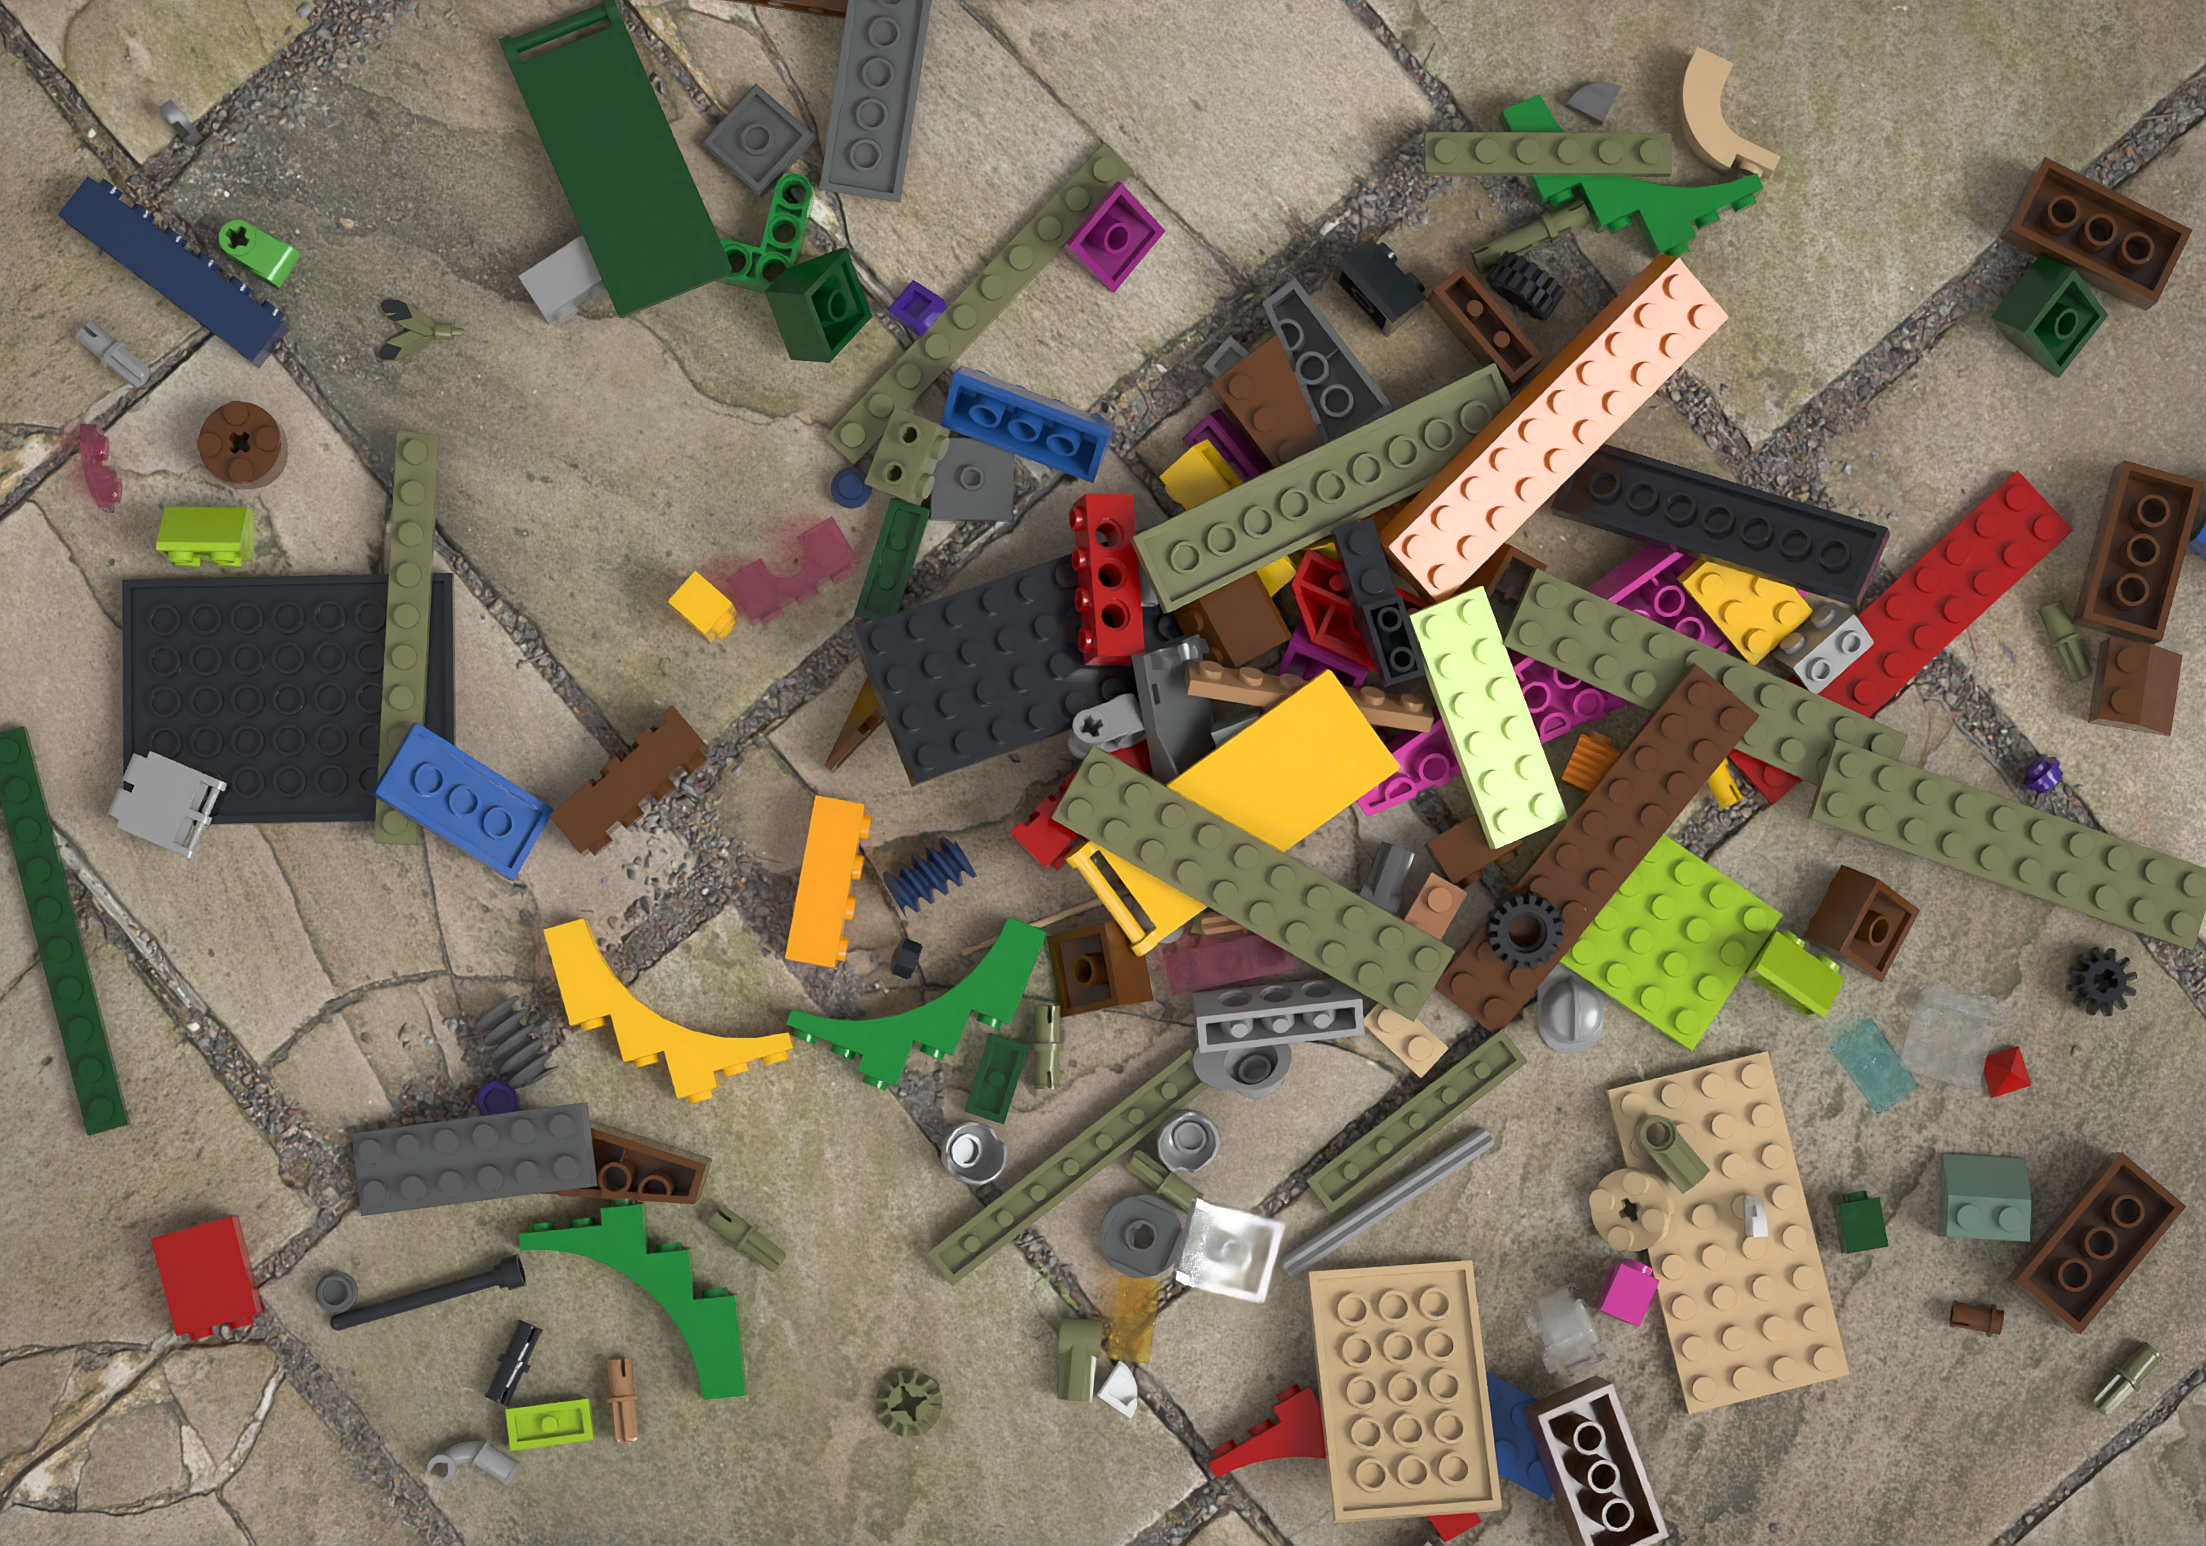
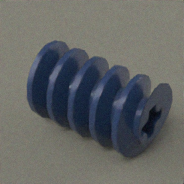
[883,836,977,919]

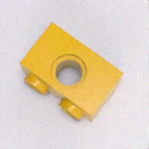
[668,571,738,643]

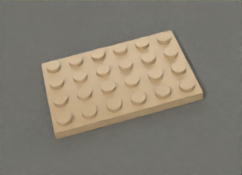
[1306,1260,1502,1523]

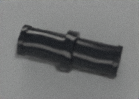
[484,1319,543,1407]

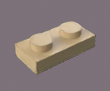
[1364,1003,1449,1078]

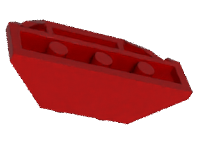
[1291,548,1433,673]

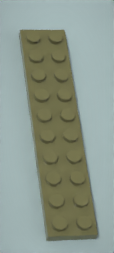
[1129,363,1512,613]
[1502,568,1908,786]
[1807,740,2206,951]
[1051,744,1456,1022]

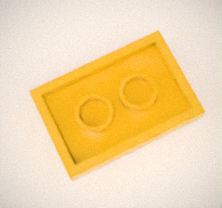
[1676,559,1814,666]

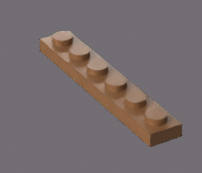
[1184,661,1434,733]

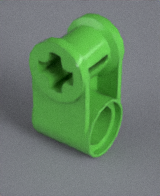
[219,219,301,290]

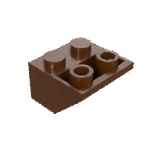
[1433,543,1548,639]

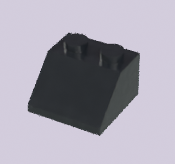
[1333,238,1426,337]

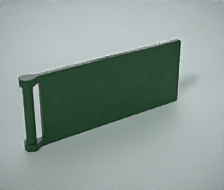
[498,0,732,318]

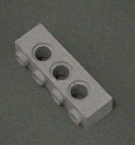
[1192,977,1365,1053]

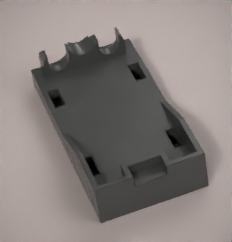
[1131,634,1217,785]

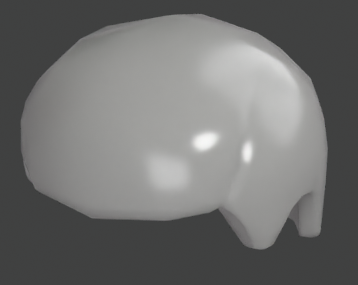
[1156,1110,1220,1173]
[941,1121,1007,1185]

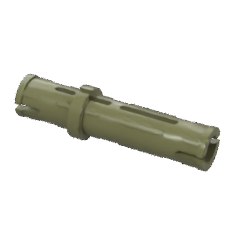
[1470,199,1592,274]

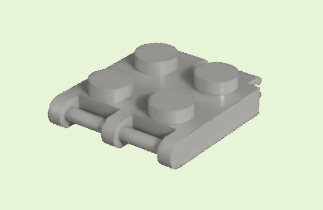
[107,751,227,860]

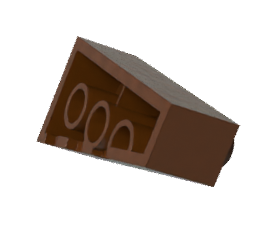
[1207,334,1323,470]
[538,1120,712,1204]

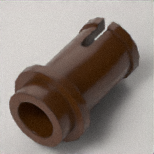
[1949,1300,2004,1337]

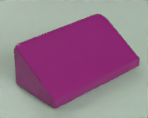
[1182,409,1269,482]

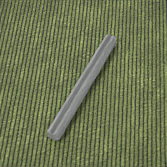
[1280,1127,1495,1277]

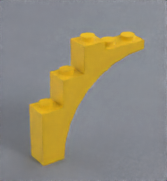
[544,918,795,1105]

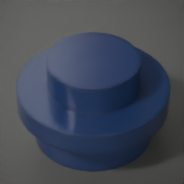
[831,467,872,509]

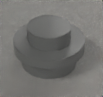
[316,1271,358,1313]

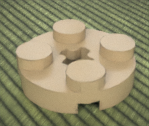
[1589,1167,1675,1252]

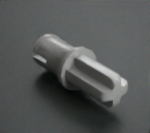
[75,320,151,388]

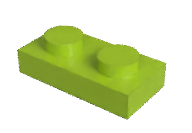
[505,1398,595,1451]

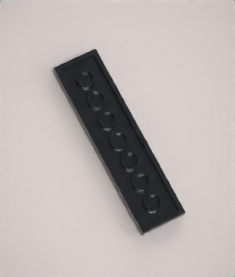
[1550,444,1890,607]

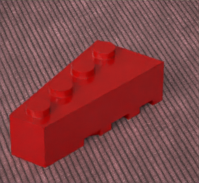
[1010,739,1153,873]

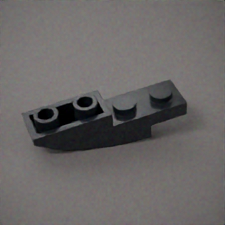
[1330,518,1426,687]

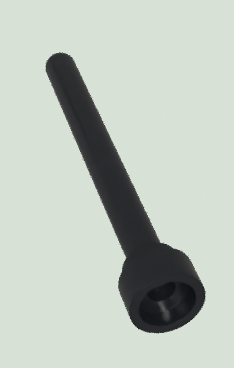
[330,1254,527,1331]

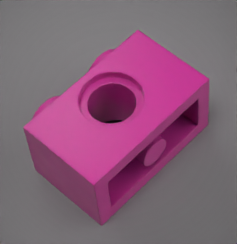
[1592,1258,1660,1327]

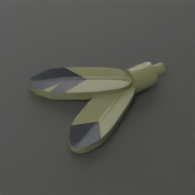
[379,299,465,361]

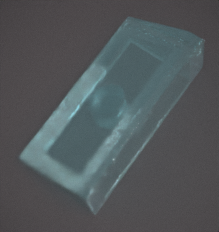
[1831,1018,1920,1113]

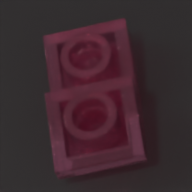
[79,424,123,513]

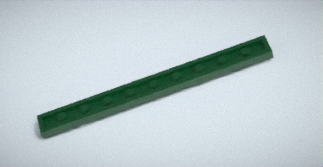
[0,726,131,1136]

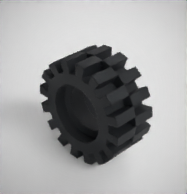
[1486,251,1565,321]
[1485,890,1564,970]

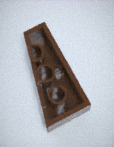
[549,705,710,857]

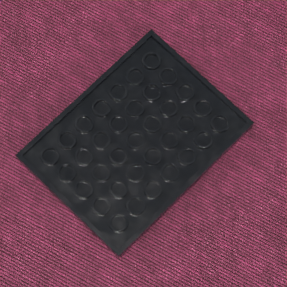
[122,573,456,826]

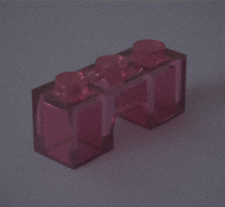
[726,516,859,627]

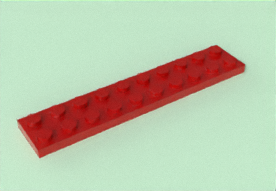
[1727,470,2073,805]

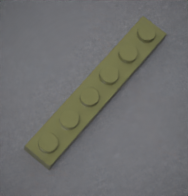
[1424,132,1672,177]
[1305,1029,1528,1213]

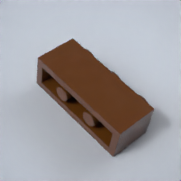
[1426,264,1544,391]

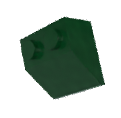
[765,248,873,363]
[1991,254,2108,378]

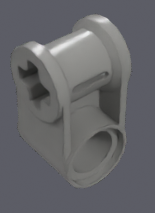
[1067,694,1146,759]

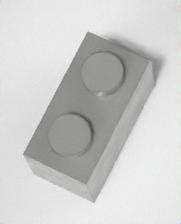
[518,235,608,324]

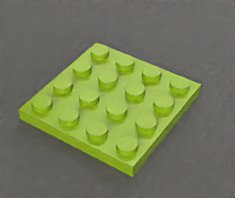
[1559,834,1783,1052]

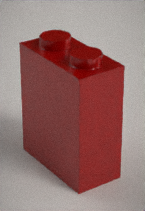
[151,1216,264,1341]

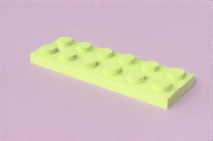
[1408,586,1568,849]

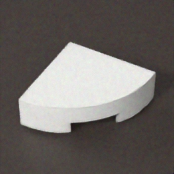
[1743,1195,1768,1237]
[1096,1361,1138,1419]

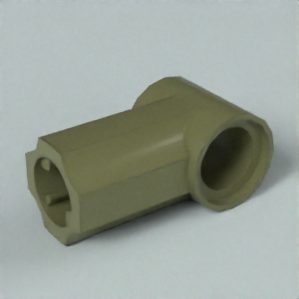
[1634,1115,1710,1194]
[1057,1317,1103,1402]

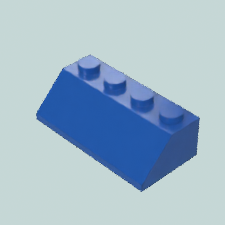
[940,366,1116,483]

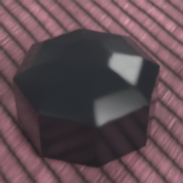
[890,938,923,980]

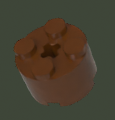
[197,401,288,490]

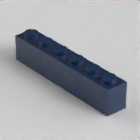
[58,176,289,368]

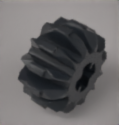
[2065,947,2137,1017]

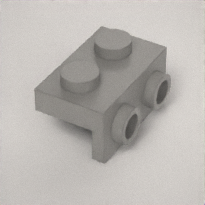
[1771,601,1874,694]

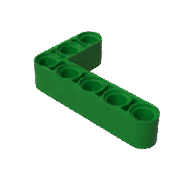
[715,173,814,294]

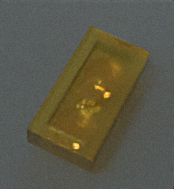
[1107,1275,1161,1364]

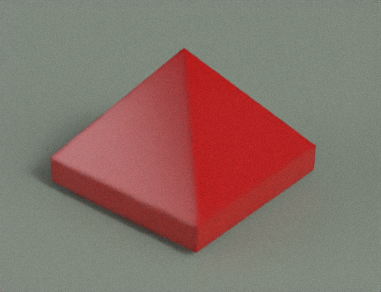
[1979,1046,2031,1098]

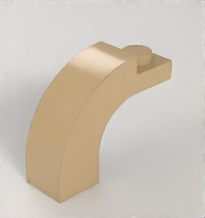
[1678,46,1781,179]

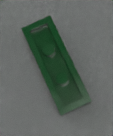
[854,498,931,622]

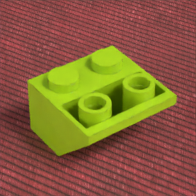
[156,506,254,568]

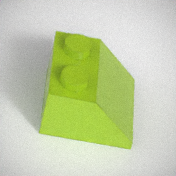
[1744,930,1845,1021]

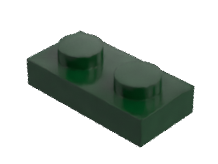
[965,1033,1029,1125]

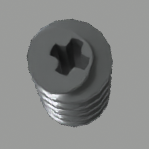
[476,995,559,1089]

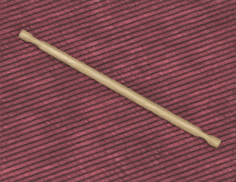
[961,887,1130,957]

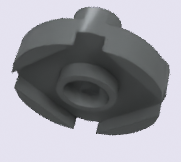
[1100,1195,1183,1278]

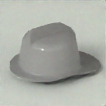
[1537,963,1604,1054]
[1193,1044,1293,1099]

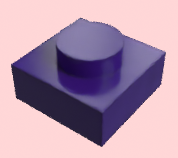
[887,280,947,337]

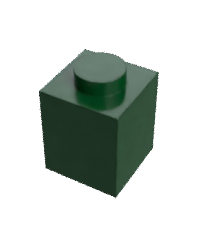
[1832,1190,1889,1254]

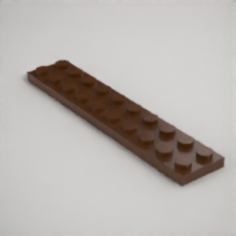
[1434,662,1760,1035]

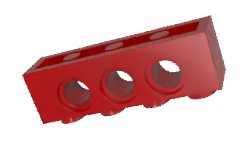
[1069,493,1145,665]

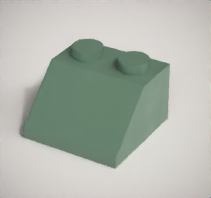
[1938,1154,2032,1242]

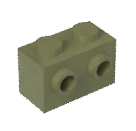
[864,407,950,506]

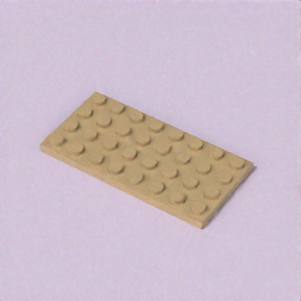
[1606,1051,1850,1414]

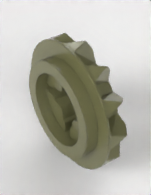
[876,1370,942,1437]

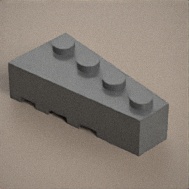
[1262,278,1395,444]

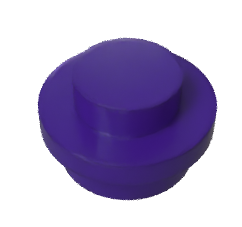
[2023,756,2063,794]

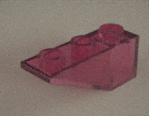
[1164,934,1295,996]

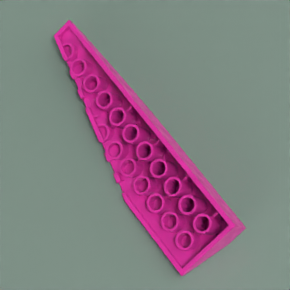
[1356,544,1808,817]

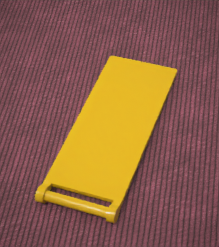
[1064,669,1400,957]

